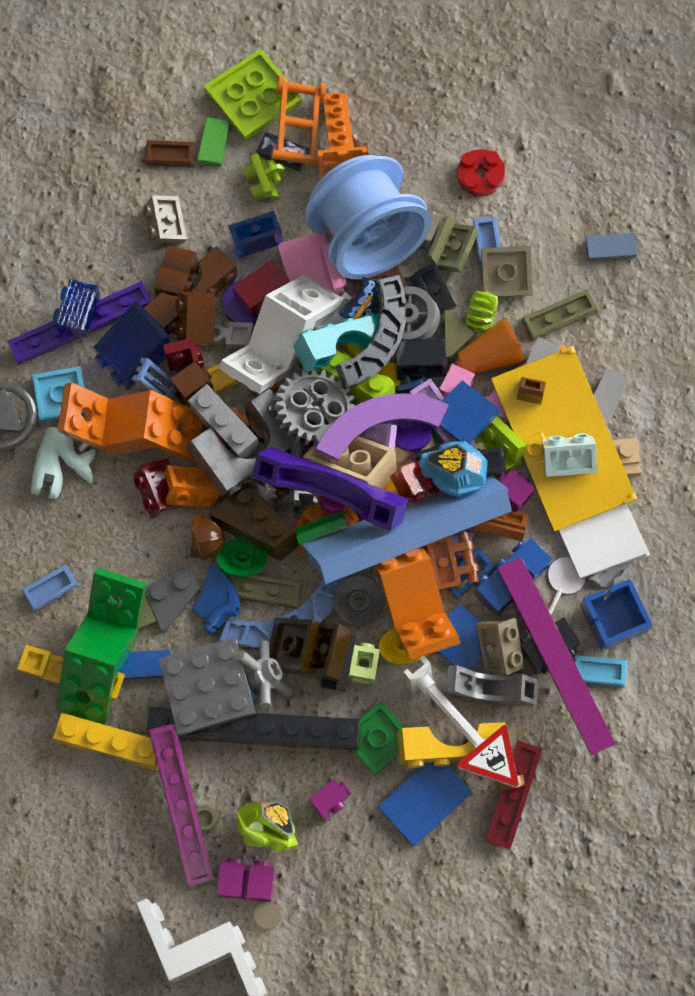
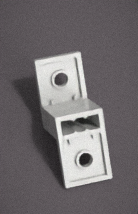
[219,275,344,394]
[137,899,267,996]

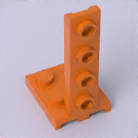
[318,93,367,180]

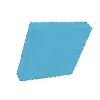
[32,366,85,423]

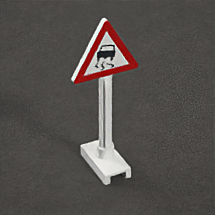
[403,656,519,788]

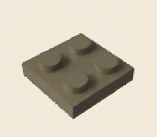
[481,246,533,297]

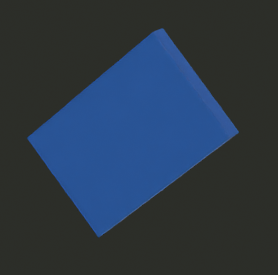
[378,762,472,847]

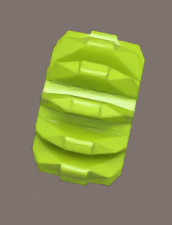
[465,291,498,333]

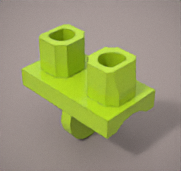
[243,153,285,200]

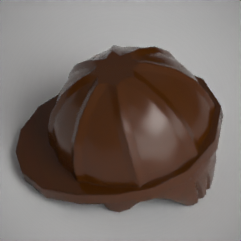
[190,514,225,560]

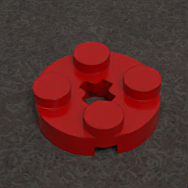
[457,149,505,197]

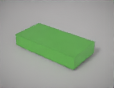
[198,117,231,167]

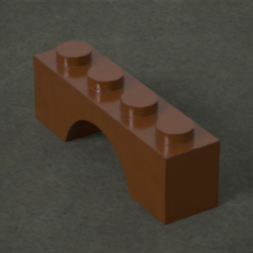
[144,246,238,337]

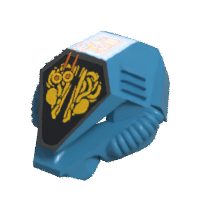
[419,441,487,497]

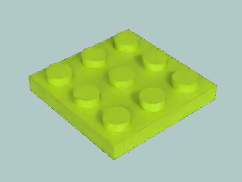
[204,48,303,141]

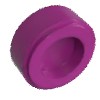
[320,496,346,515]

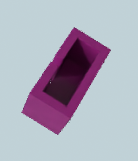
[217,858,275,902]

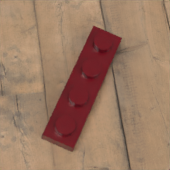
[484,740,542,851]

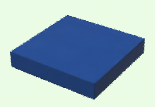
[439,380,500,444]
[437,604,482,670]

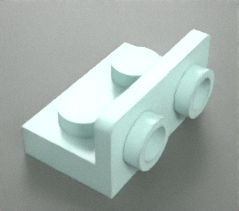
[542,433,597,477]

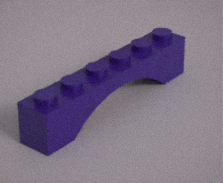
[252,447,408,531]

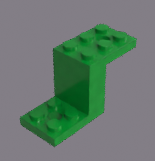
[56,567,147,725]

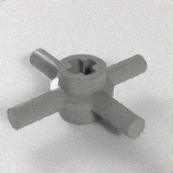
[236,640,293,709]

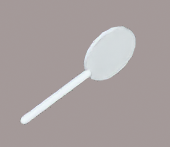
[548,557,586,615]

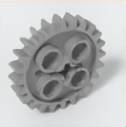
[274,369,356,447]

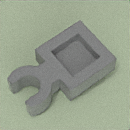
[214,322,255,349]

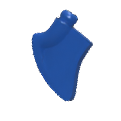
[192,565,240,634]

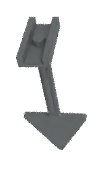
[267,363,318,514]

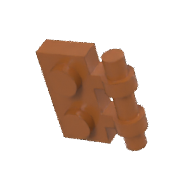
[426,532,479,591]

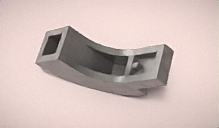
[447,665,538,706]

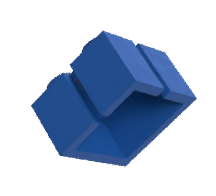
[580,579,653,652]

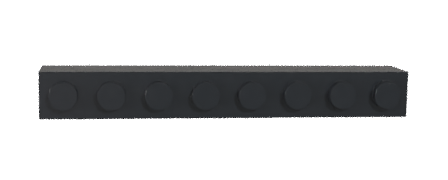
[146,707,361,750]

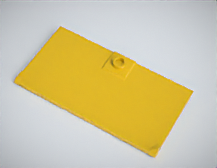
[491,346,637,532]

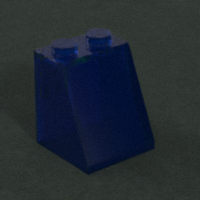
[93,301,170,390]

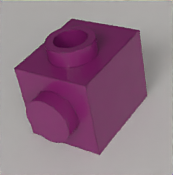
[497,469,535,512]

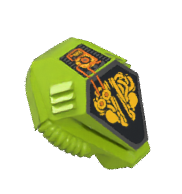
[235,800,298,853]

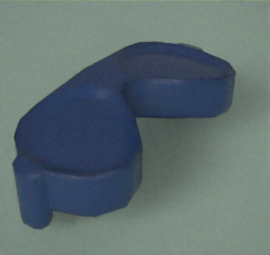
[395,376,426,394]

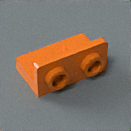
[164,465,219,508]

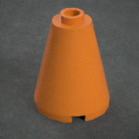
[455,317,527,374]

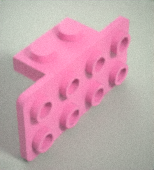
[278,233,347,329]

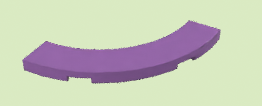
[315,394,449,461]

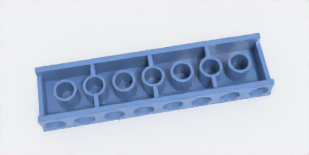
[302,475,512,584]

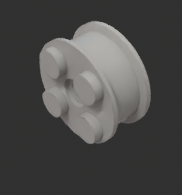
[401,287,440,341]

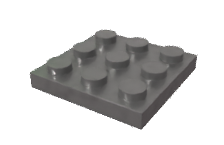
[159,637,256,736]

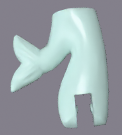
[31,427,96,500]

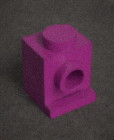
[309,779,351,823]

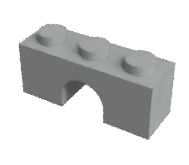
[188,385,259,459]

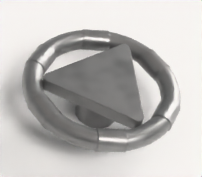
[0,382,37,451]

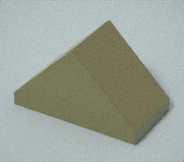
[444,310,475,365]

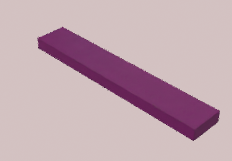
[149,723,214,887]

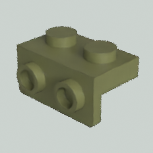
[428,216,478,273]

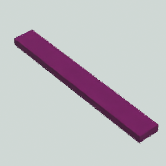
[497,557,616,756]

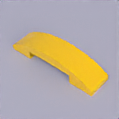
[17,645,125,700]

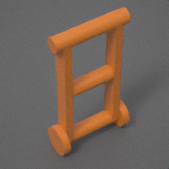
[271,75,326,166]

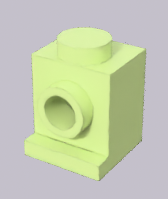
[348,643,380,685]

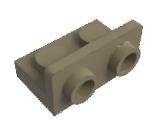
[143,195,187,249]
[476,618,524,675]

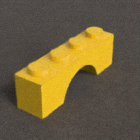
[53,713,158,771]
[397,722,505,768]

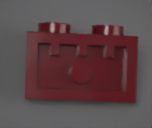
[163,338,205,372]
[134,459,183,519]

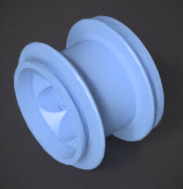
[305,155,431,279]

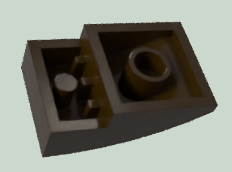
[269,618,352,681]

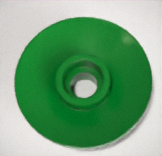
[216,539,267,577]

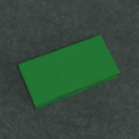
[295,511,348,545]

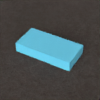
[574,655,627,687]

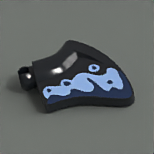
[339,275,389,319]

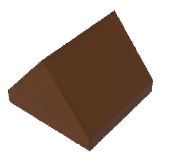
[517,377,546,404]

